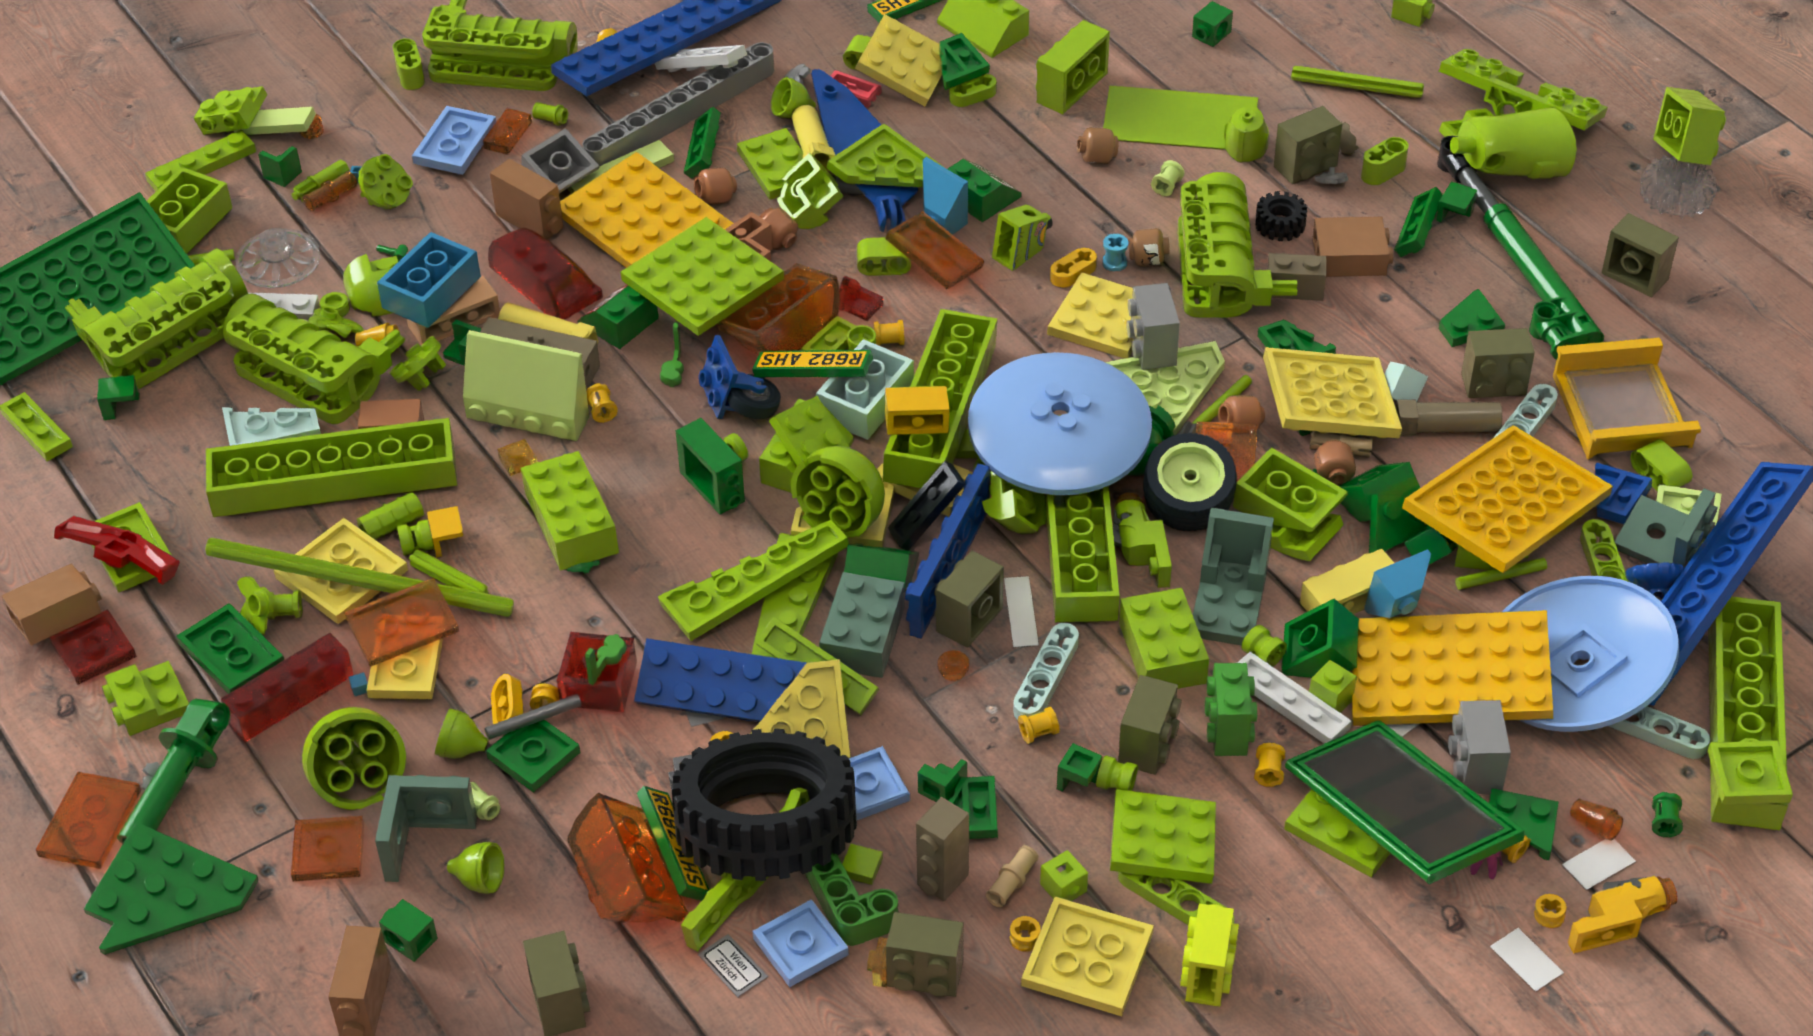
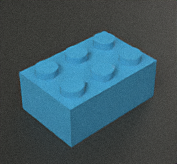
[377,232,481,328]

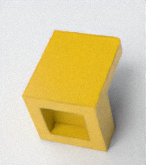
[427,506,464,558]

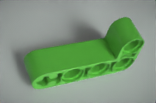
[805,854,899,946]

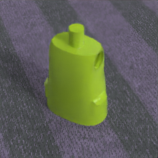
[1450,108,1577,179]

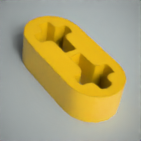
[1050,248,1097,288]

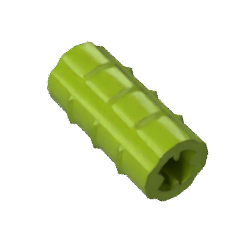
[357,492,424,540]

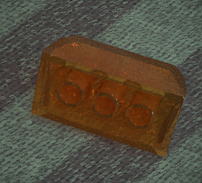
[717,263,840,356]
[567,793,688,923]

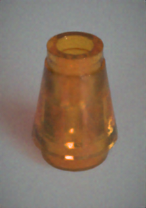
[1570,798,1623,841]

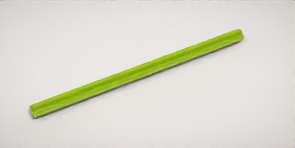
[205,538,514,617]

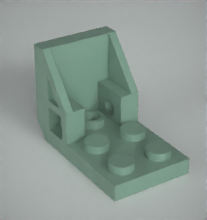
[1193,508,1274,646]

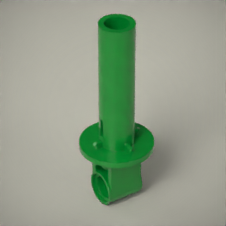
[117,698,230,844]

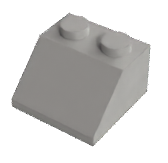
[521,128,599,193]

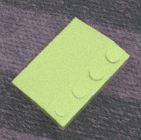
[463,330,590,441]

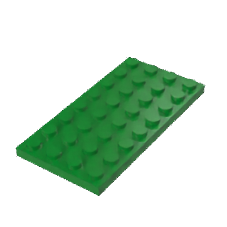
[0,192,195,386]

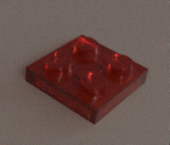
[49,609,137,685]

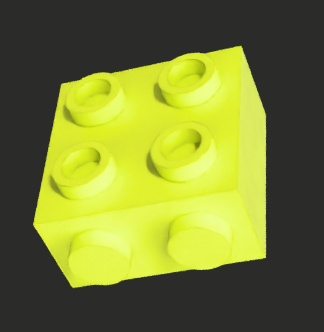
[1180,903,1239,1007]

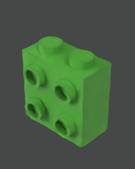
[1205,663,1257,756]

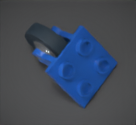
[699,335,781,419]

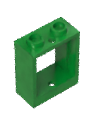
[675,418,745,515]

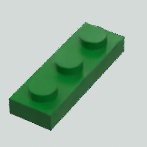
[684,107,721,179]
[1394,187,1443,257]

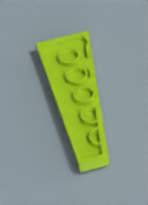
[658,520,849,641]
[752,533,838,658]

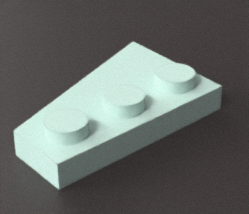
[222,407,321,445]

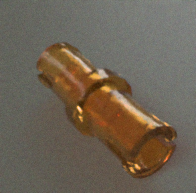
[303,171,357,211]

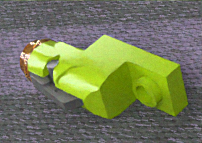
[1113,493,1172,588]

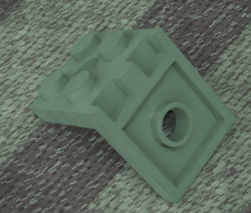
[1615,488,1718,567]
[375,775,478,882]

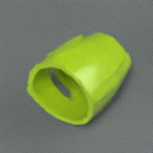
[1224,106,1269,163]

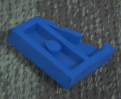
[1595,463,1652,524]

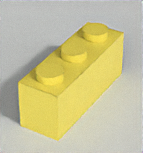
[1300,549,1394,614]

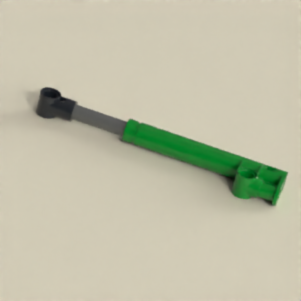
[1437,136,1604,360]

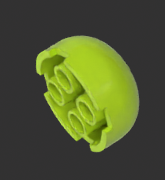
[791,446,885,538]
[302,707,406,810]

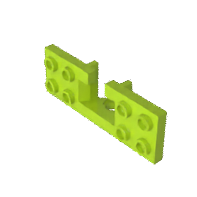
[1438,49,1608,130]

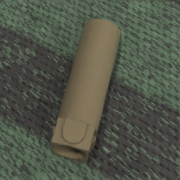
[1396,399,1502,436]

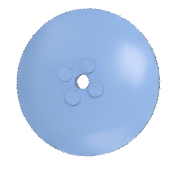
[968,352,1152,495]
[1502,576,1679,732]

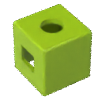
[1040,850,1088,901]

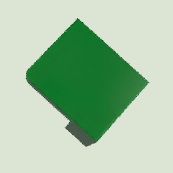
[258,146,302,187]
[1436,181,1477,223]
[443,319,481,366]
[97,375,140,420]
[1404,526,1457,565]
[1056,743,1102,792]
[917,759,967,802]

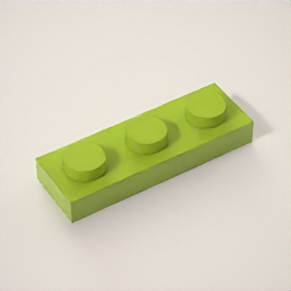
[0,392,73,461]

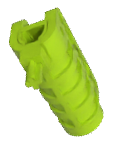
[1177,172,1298,318]
[65,248,248,389]
[223,293,405,424]

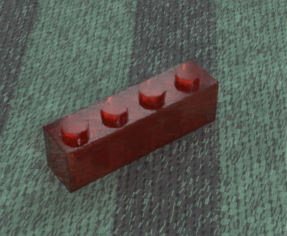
[221,633,354,742]

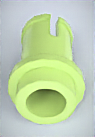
[470,782,501,820]

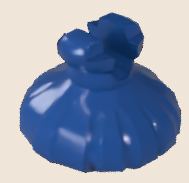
[1625,562,1685,599]

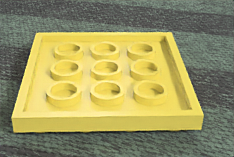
[1263,347,1402,438]

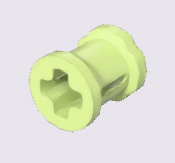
[1151,160,1185,196]

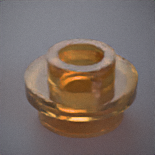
[937,650,969,681]

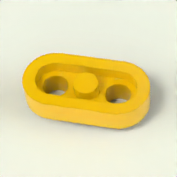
[491,674,523,724]

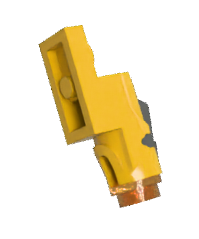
[1568,876,1677,954]

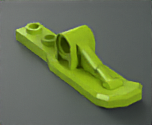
[681,787,810,952]

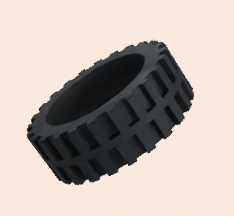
[671,729,857,881]

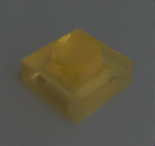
[497,439,537,476]
[867,937,888,988]

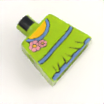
[992,205,1053,271]

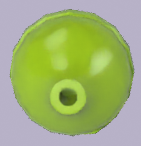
[771,77,816,119]
[435,708,489,759]
[447,842,505,894]

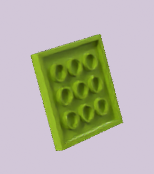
[620,217,784,336]

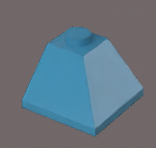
[923,157,968,240]
[1364,549,1431,618]

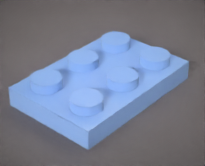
[412,106,497,175]

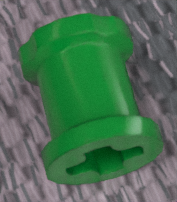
[1652,792,1683,837]

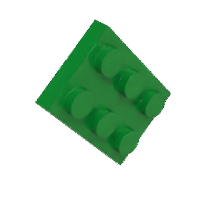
[176,603,285,698]

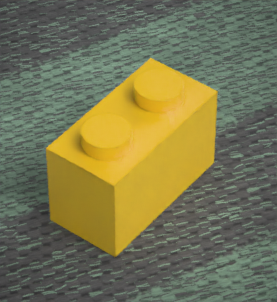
[885,386,949,435]

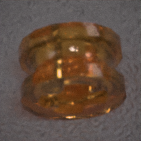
[300,114,324,139]

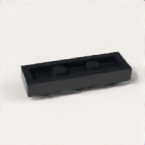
[887,461,966,550]

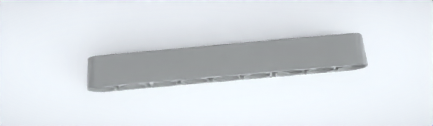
[582,42,774,166]

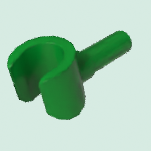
[376,244,408,262]

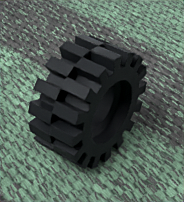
[1255,191,1307,241]

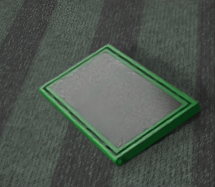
[1285,720,1525,884]

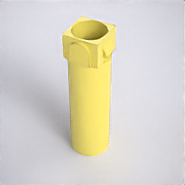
[792,105,835,171]
[498,302,599,344]

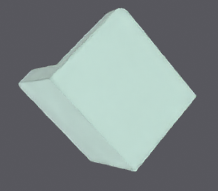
[1384,361,1428,403]

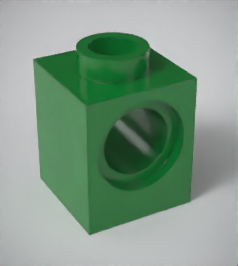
[1192,1,1233,47]
[379,899,438,962]

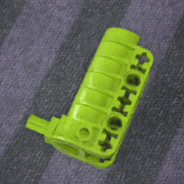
[422,0,578,91]

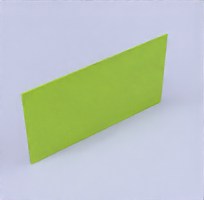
[1103,85,1258,150]

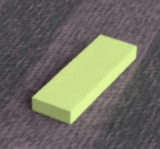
[234,107,316,135]

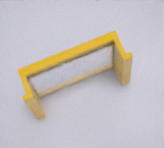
[1553,337,1701,460]

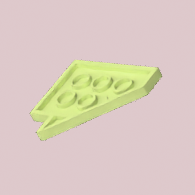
[1105,341,1225,435]

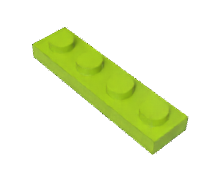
[145,130,256,191]
[755,616,879,716]

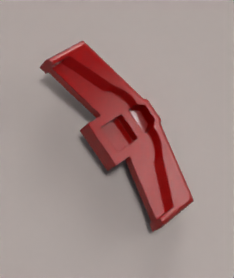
[54,516,180,585]

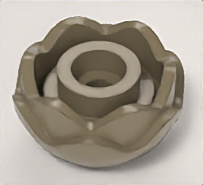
[1339,121,1359,154]

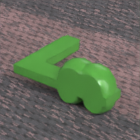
[660,322,684,387]
[585,634,627,685]

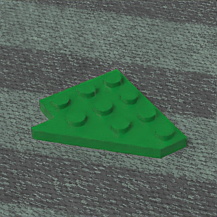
[84,822,259,955]

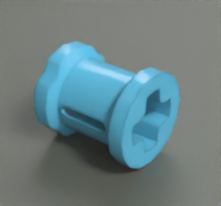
[1102,234,1129,271]

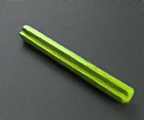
[1291,66,1424,98]

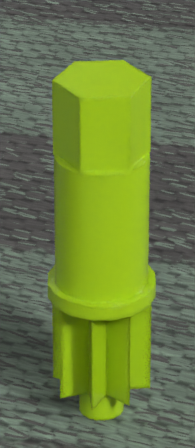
[291,159,350,202]

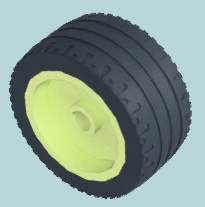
[1143,433,1237,531]

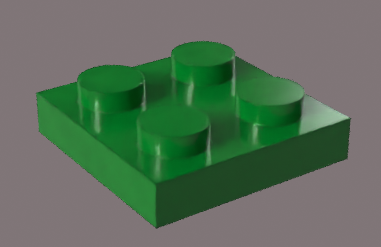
[486,720,581,793]

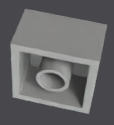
[1126,283,1180,370]
[1448,700,1511,794]

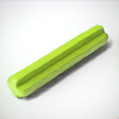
[409,550,489,594]

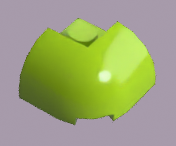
[777,153,844,229]
[343,254,398,317]
[982,471,1046,535]

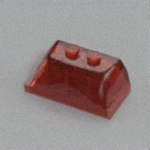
[488,227,603,320]

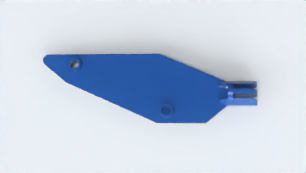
[811,69,918,233]

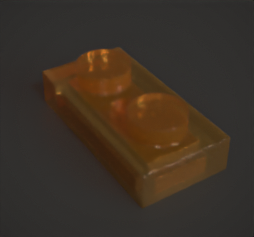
[483,108,532,155]

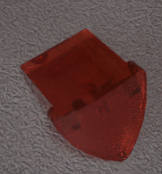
[837,276,883,321]

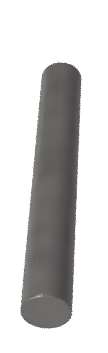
[485,694,582,740]

